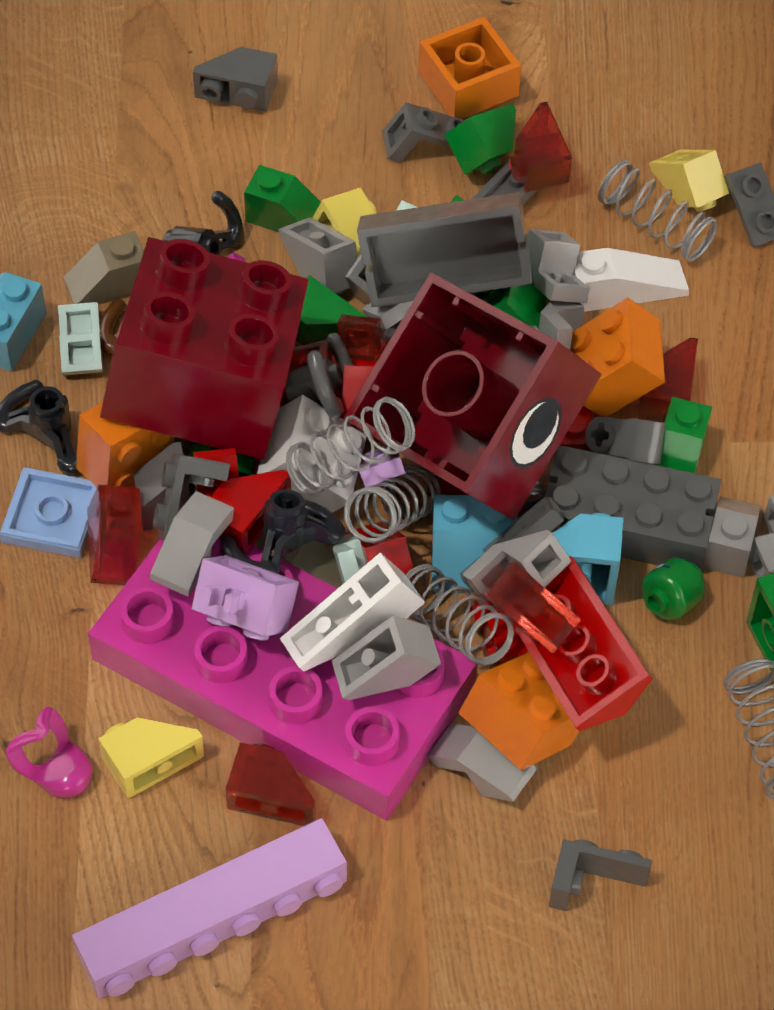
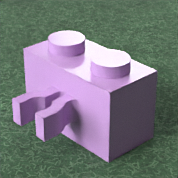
[191,555,299,640]

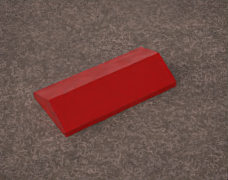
[502,556,653,732]

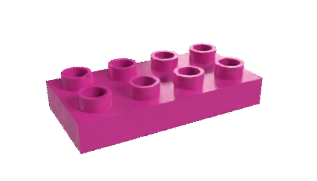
[88,537,478,821]

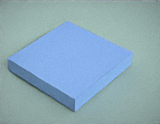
[0,467,102,558]

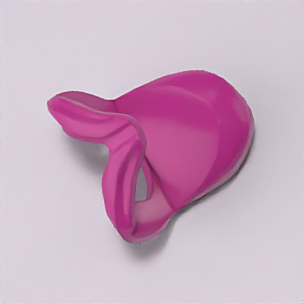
[6,706,93,798]

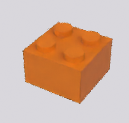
[418,16,521,119]
[570,297,665,417]
[76,402,174,500]
[458,652,579,771]

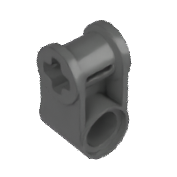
[586,416,666,464]

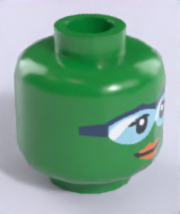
[642,557,705,621]

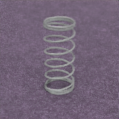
[598,160,718,261]
[286,397,415,495]
[344,464,440,543]
[406,564,514,666]
[723,659,774,799]

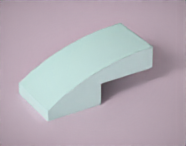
[58,302,103,376]
[333,534,366,585]

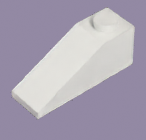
[574,248,689,312]
[280,553,425,671]

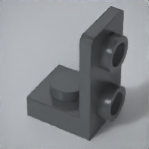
[382,102,465,163]
[724,162,774,247]
[153,453,230,540]
[549,839,652,911]

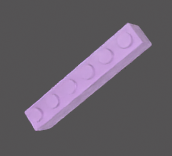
[72,818,347,1000]

